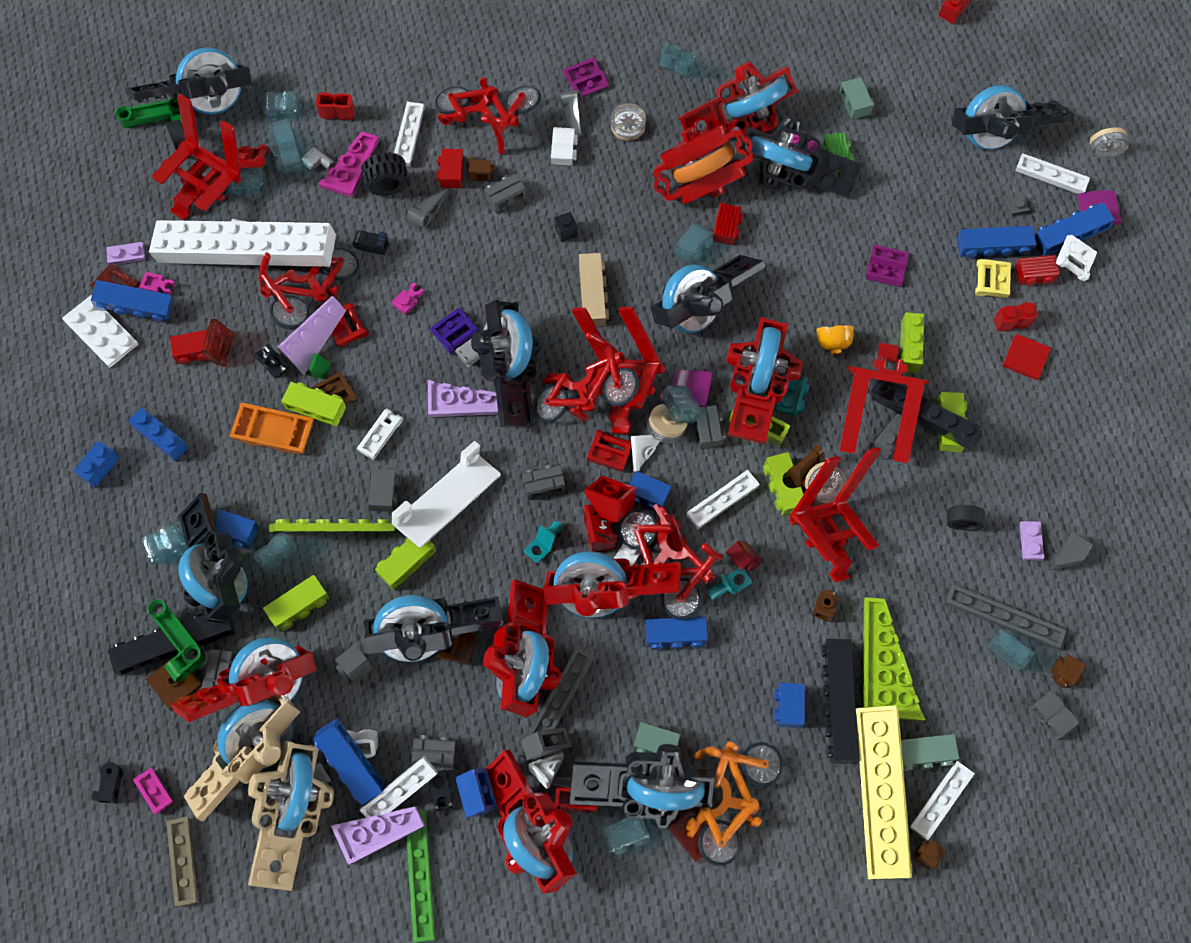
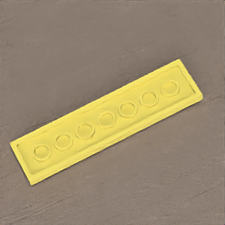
[856,706,912,879]

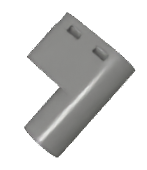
[301,147,335,171]
[455,338,480,368]

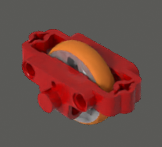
[653,124,753,204]

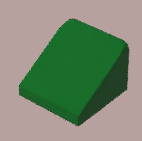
[309,353,331,380]

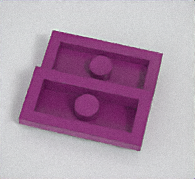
[563,57,609,97]
[1077,190,1122,225]
[865,244,909,287]
[668,370,712,408]

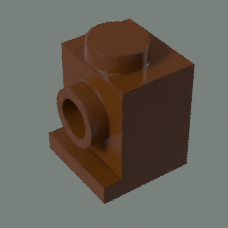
[469,156,495,182]
[811,589,840,623]
[912,839,946,870]

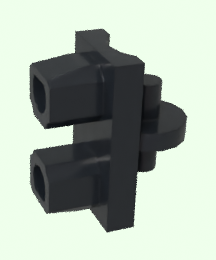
[253,343,290,379]

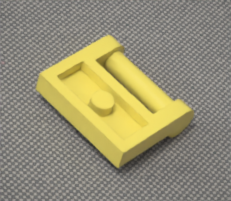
[975,259,1011,298]

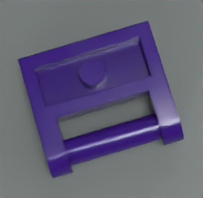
[430,308,479,354]

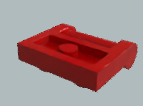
[237,144,269,168]
[331,303,369,348]
[587,429,632,472]

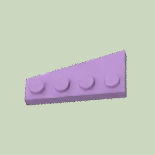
[278,296,346,374]
[428,380,498,417]
[331,806,425,865]

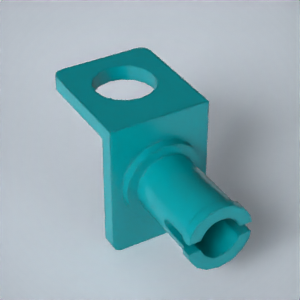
[524,521,563,563]
[707,568,752,600]

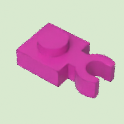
[139,272,175,295]
[392,283,424,315]

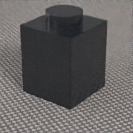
[554,212,578,242]

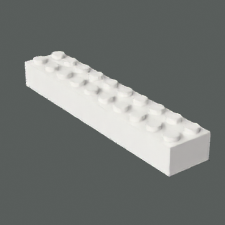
[149,220,336,267]

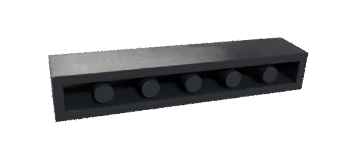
[871,380,983,451]
[107,614,236,676]
[821,639,859,764]

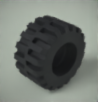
[361,152,409,196]

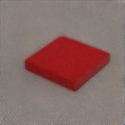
[1002,334,1051,380]

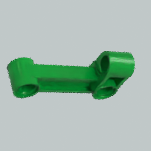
[115,98,183,128]
[148,599,206,683]

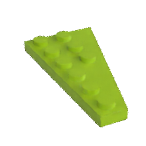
[269,519,395,532]
[863,597,925,722]

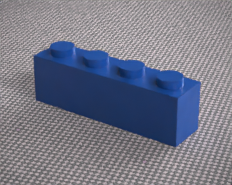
[1035,202,1114,256]
[957,226,1036,258]
[91,280,173,322]
[314,718,385,805]

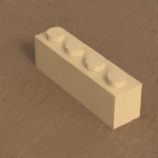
[579,253,609,326]

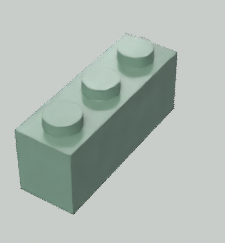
[901,734,959,772]

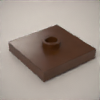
[146,655,203,711]

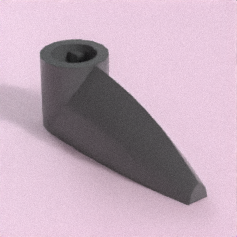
[561,89,584,138]
[407,189,449,228]

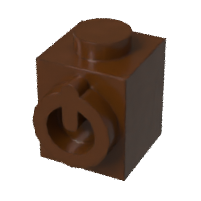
[1050,654,1086,689]

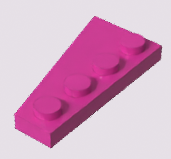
[319,132,379,197]

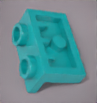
[775,377,810,417]

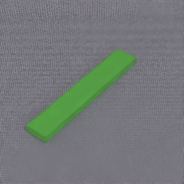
[406,810,435,943]

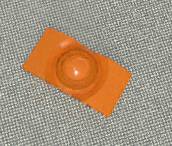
[229,402,314,454]

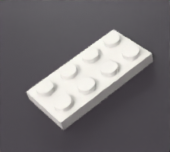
[62,295,139,368]

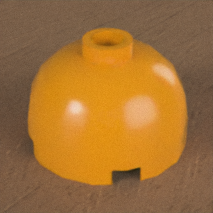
[816,325,854,354]

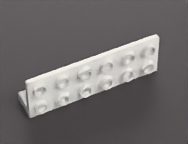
[392,441,501,548]

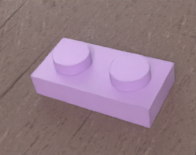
[106,242,145,266]
[1020,521,1044,561]

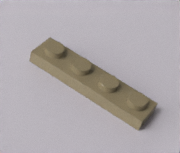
[166,817,198,907]

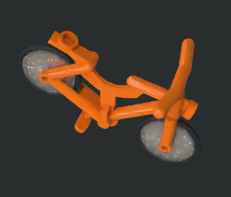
[686,741,783,866]

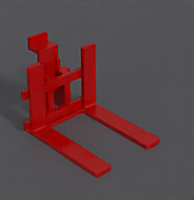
[152,94,242,220]
[572,307,665,434]
[839,343,928,463]
[789,447,881,583]

